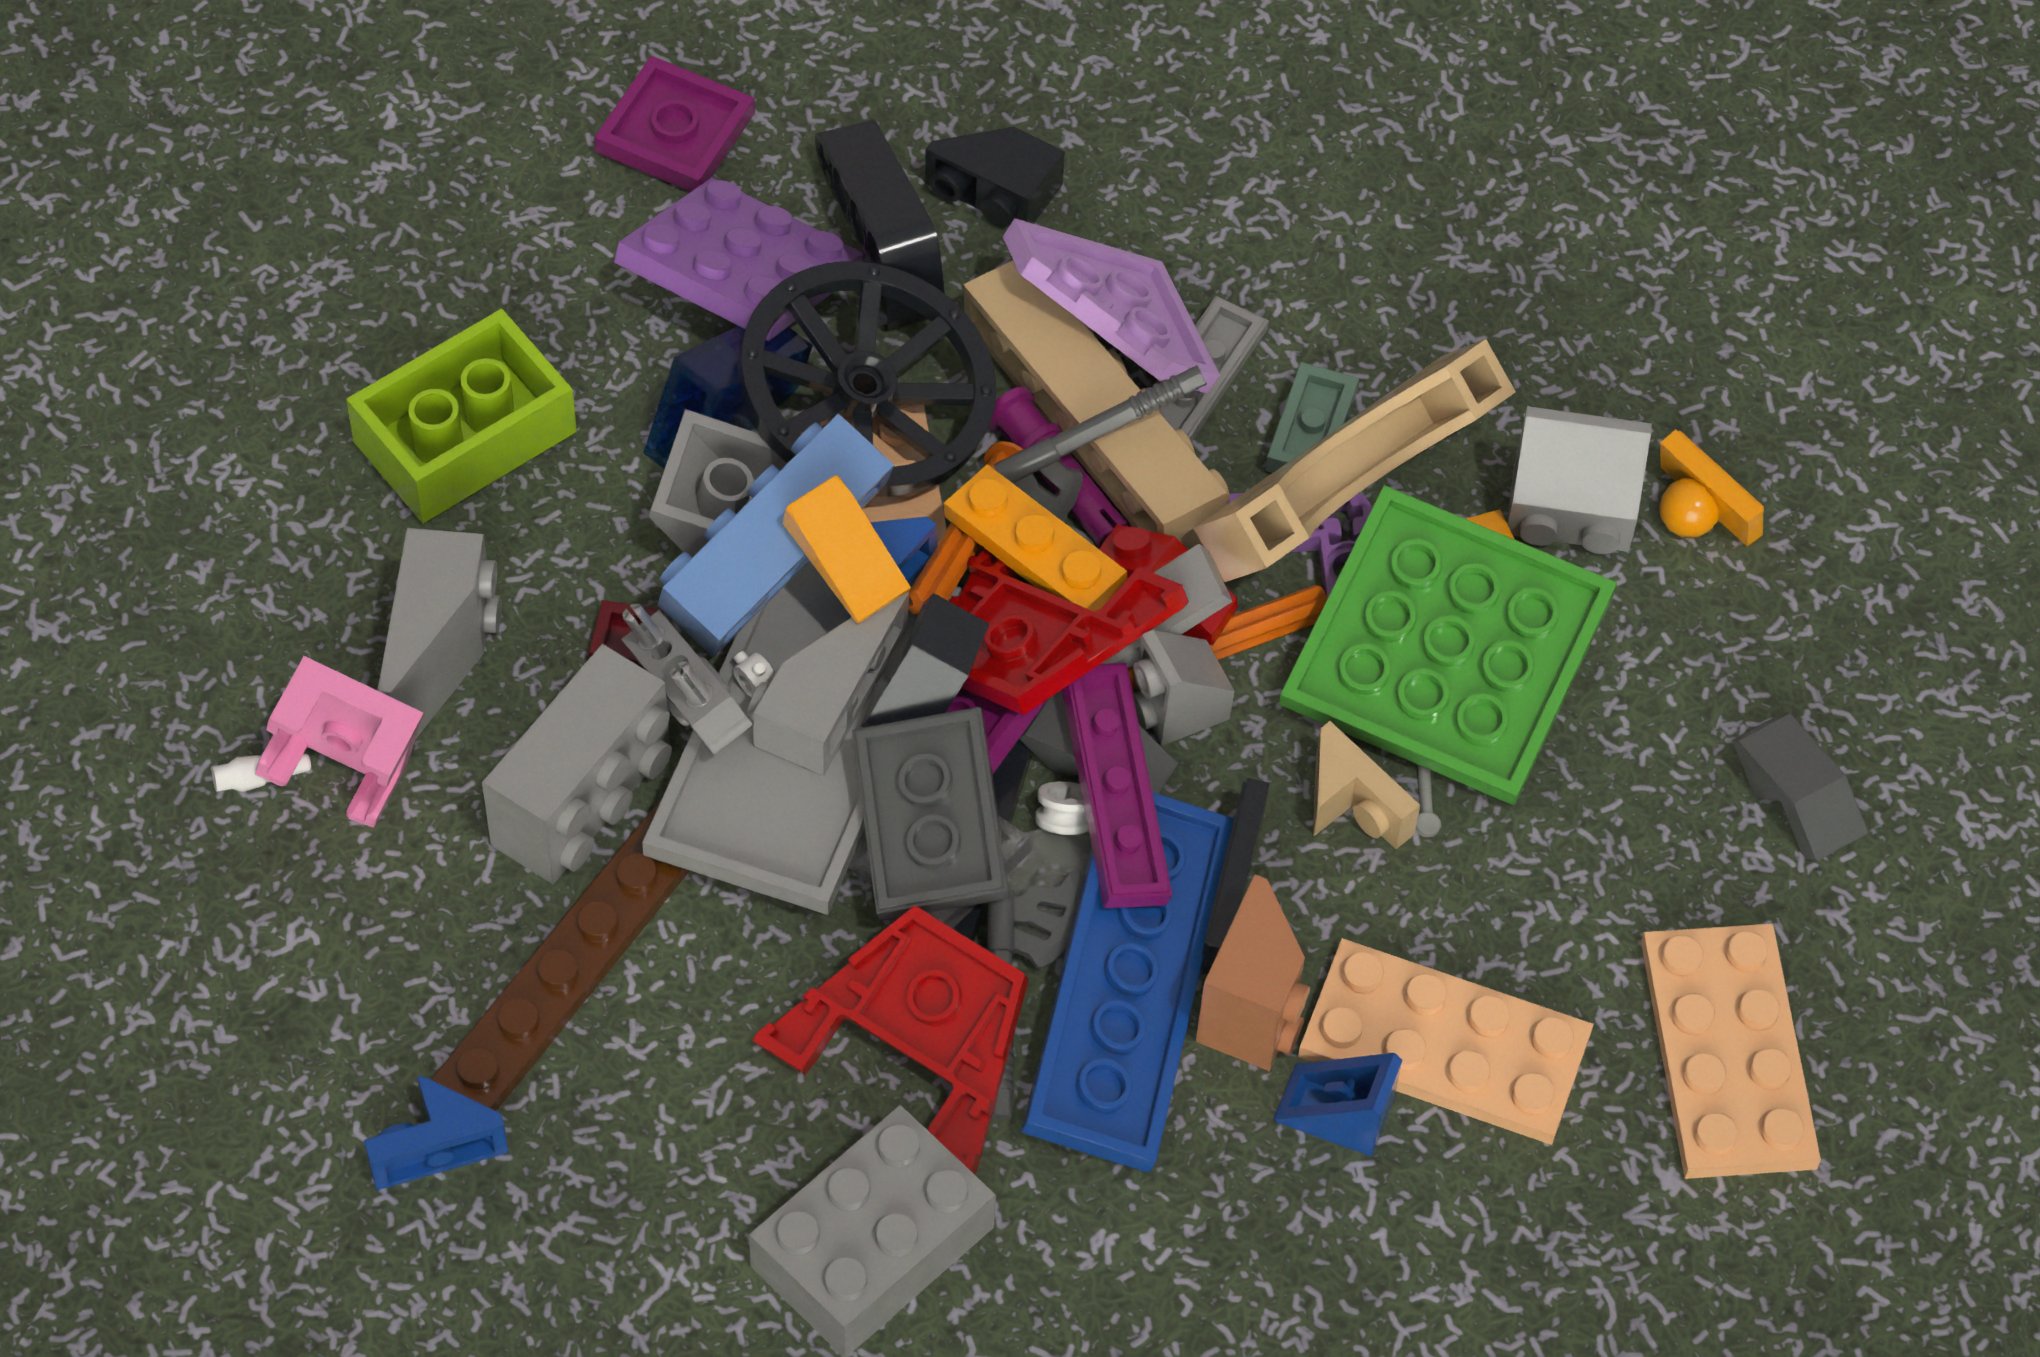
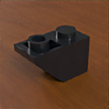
[925,126,1065,227]

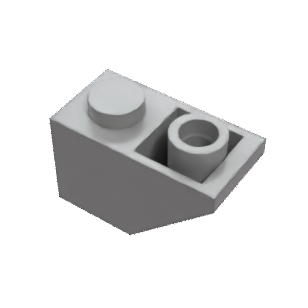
[1133,630,1235,746]

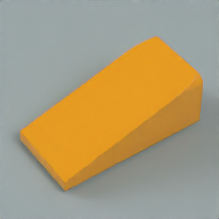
[782,475,911,625]

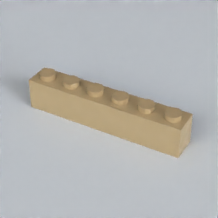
[963,260,1230,550]

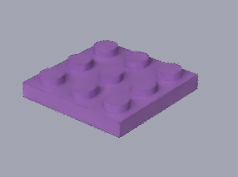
[614,177,863,341]

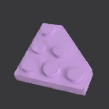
[1003,218,1220,394]

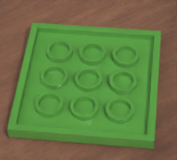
[1279,485,1617,806]

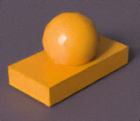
[1659,429,1764,547]

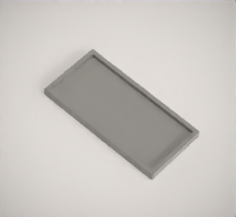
[642,561,961,915]

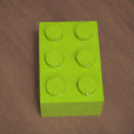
[346,308,577,524]

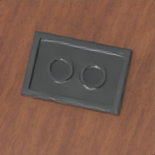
[852,707,1010,921]

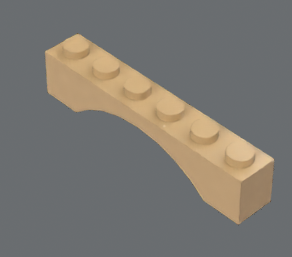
[1193,339,1516,582]

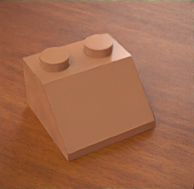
[1196,874,1310,1071]

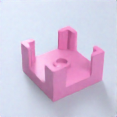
[255,656,424,828]

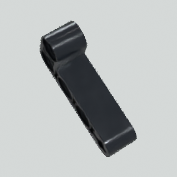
[815,119,945,330]

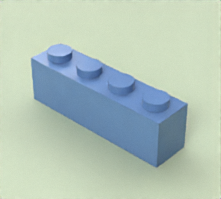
[657,413,894,658]

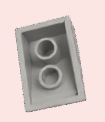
[377,528,502,740]

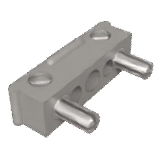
[621,604,753,755]

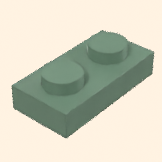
[1265,362,1359,473]

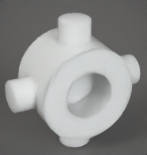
[733,651,775,698]

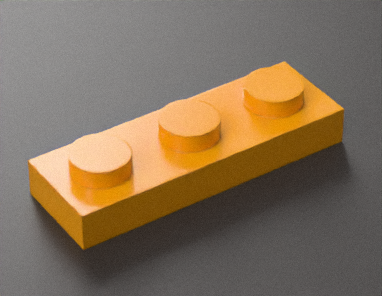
[944,464,1127,611]

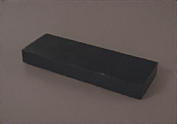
[1200,778,1270,975]

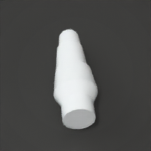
[211,754,311,792]

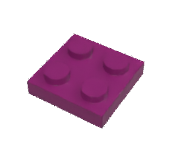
[594,56,755,192]

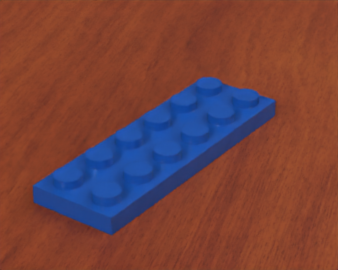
[1021,792,1234,1173]

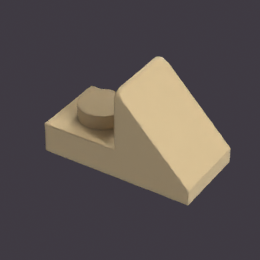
[1313,721,1420,849]

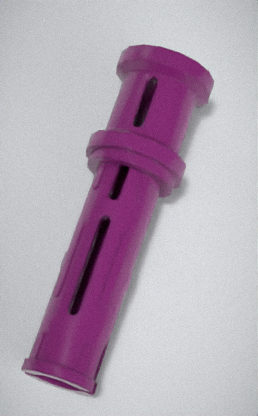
[989,386,1131,549]

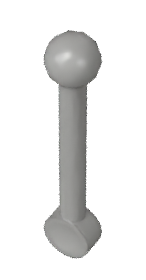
[1415,764,1441,837]

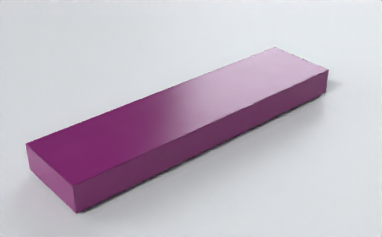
[1062,663,1172,908]

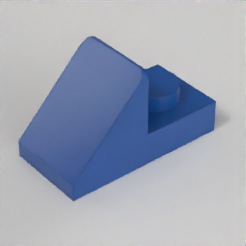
[364,1076,509,1191]

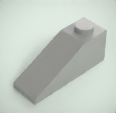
[747,592,909,776]

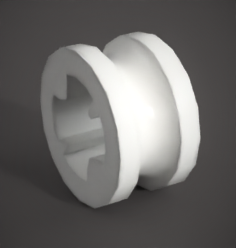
[1035,781,1089,835]

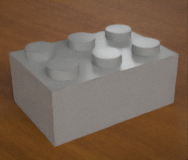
[482,644,672,885]
[749,1105,996,1357]

